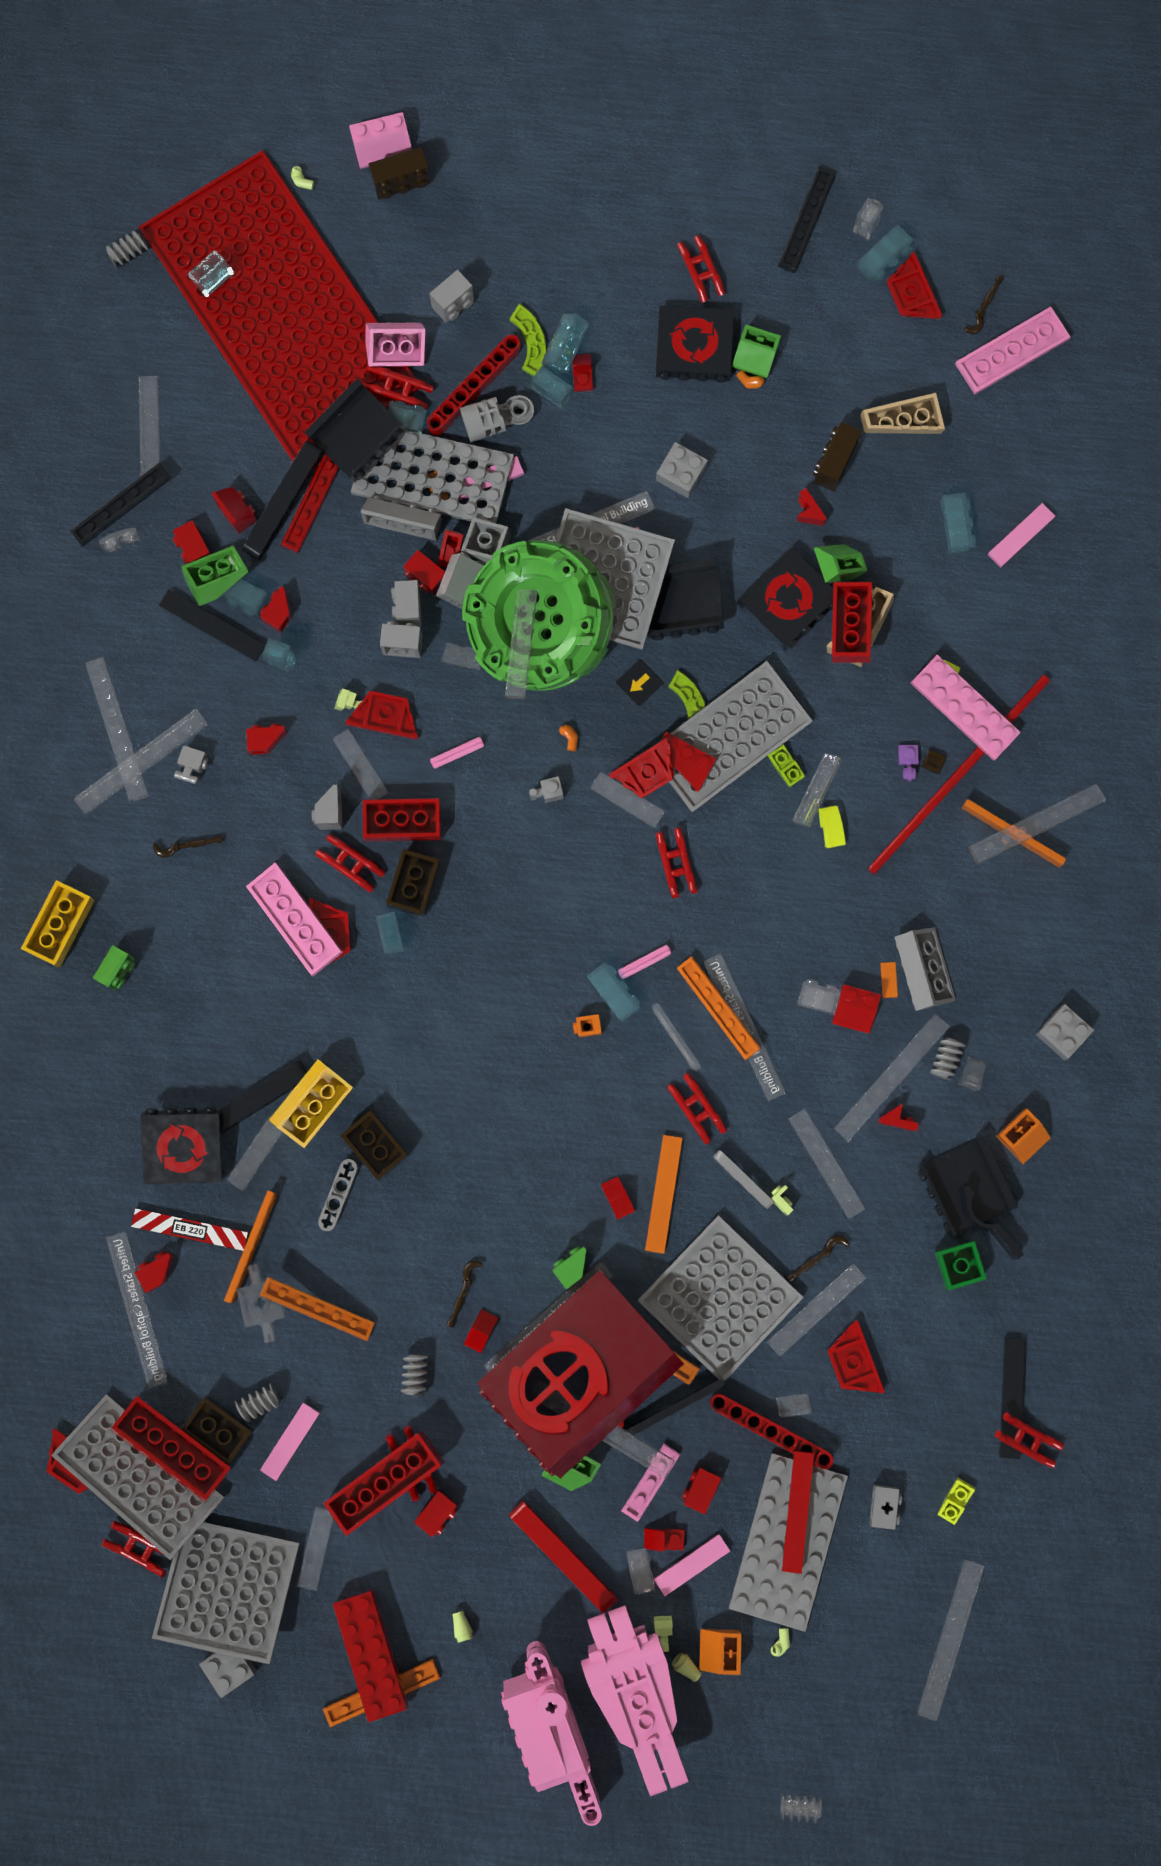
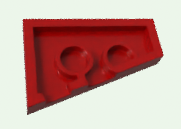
[660,732,716,793]

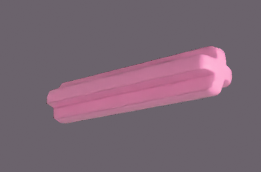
[430,737,484,769]
[618,945,671,979]

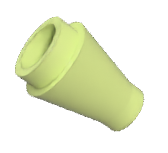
[452,1611,474,1643]
[672,1653,702,1682]

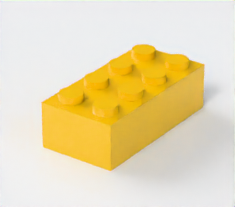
[21,880,95,968]
[269,1060,353,1148]

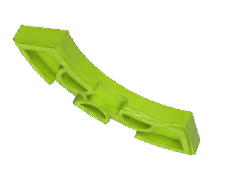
[510,304,546,379]
[668,670,706,720]

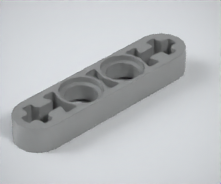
[713,1150,774,1210]
[318,1159,358,1231]

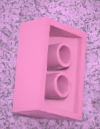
[349,112,412,169]
[365,323,425,366]

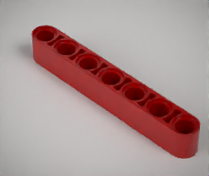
[427,334,521,436]
[709,1393,833,1469]
[509,1501,618,1614]

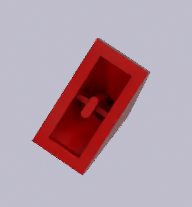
[601,1176,635,1220]
[464,1309,498,1353]

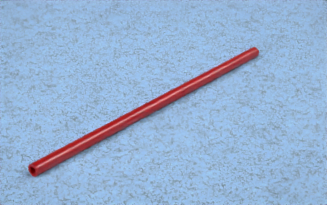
[867,675,1050,875]

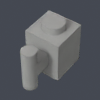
[174,745,209,784]
[529,776,564,803]

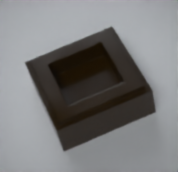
[921,749,946,775]

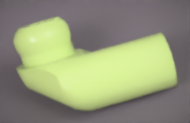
[291,166,314,190]
[771,1628,790,1657]

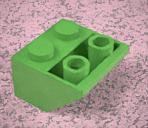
[732,324,781,378]
[814,544,867,583]
[93,945,136,991]
[552,1246,586,1289]
[542,1454,601,1491]

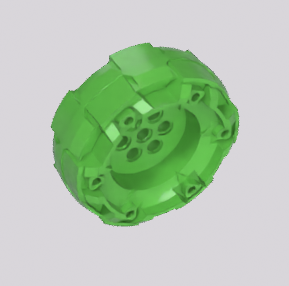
[462,540,616,691]

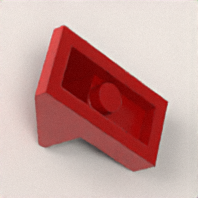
[572,354,593,392]
[796,488,827,526]
[438,529,464,568]
[877,1104,919,1132]
[644,1528,684,1551]

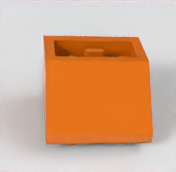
[996,1109,1051,1165]
[699,1629,741,1675]

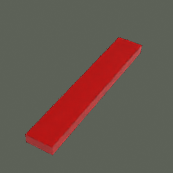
[281,453,339,553]
[782,1450,814,1574]

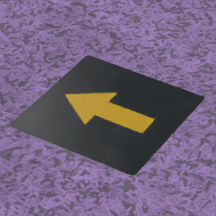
[615,659,664,707]

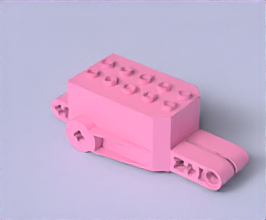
[581,1606,689,1797]
[501,1641,602,1826]

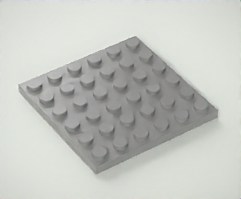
[538,508,675,650]
[638,1215,804,1380]
[152,1522,300,1665]

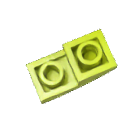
[818,805,846,848]
[937,1478,975,1525]

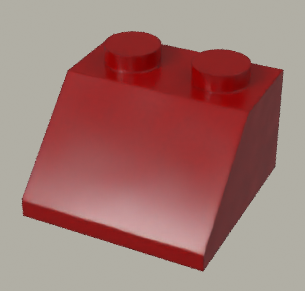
[212,487,257,534]
[832,984,881,1034]

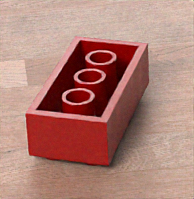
[832,582,873,663]
[363,798,441,842]

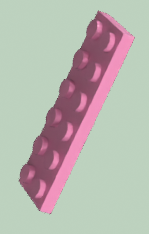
[955,307,1070,394]
[911,655,1021,761]
[246,863,343,976]

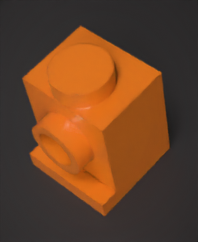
[573,1014,602,1038]

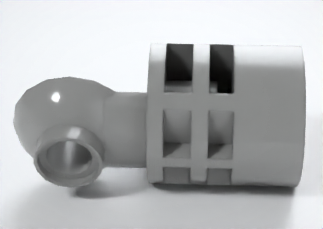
[460,395,534,443]

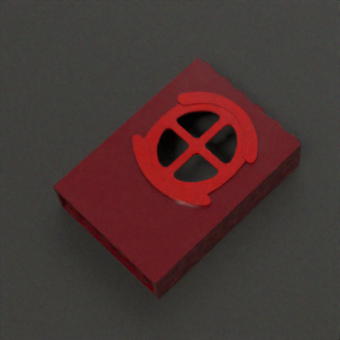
[477,1270,684,1479]

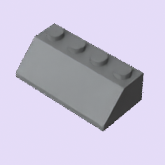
[361,496,442,541]
[895,927,956,1011]

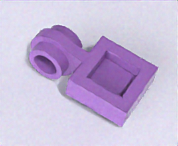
[898,745,919,781]

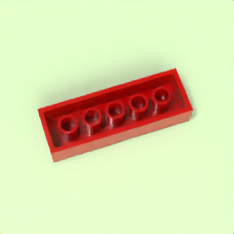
[111,1396,231,1503]
[323,1430,445,1536]
[333,1589,409,1723]

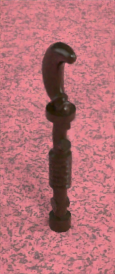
[964,276,1003,334]
[153,835,223,858]
[786,1236,849,1283]
[446,1261,483,1328]

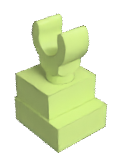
[334,688,362,711]
[654,1616,673,1652]

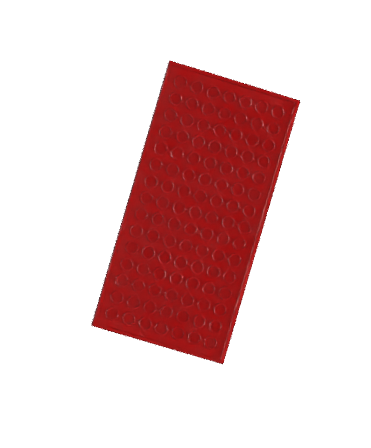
[138,150,420,462]

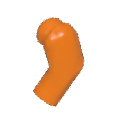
[736,370,764,389]
[559,724,578,752]

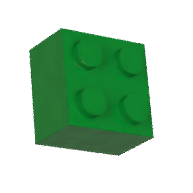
[934,1241,986,1290]

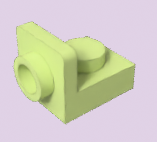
[771,1185,793,1216]

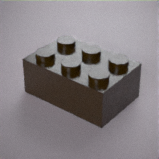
[368,147,431,199]
[813,422,861,492]
[386,849,441,917]
[340,1110,409,1181]
[181,1396,255,1465]

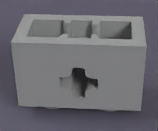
[869,1485,902,1530]

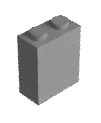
[436,552,485,609]

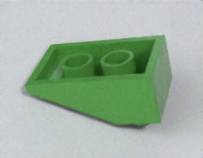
[181,546,248,606]

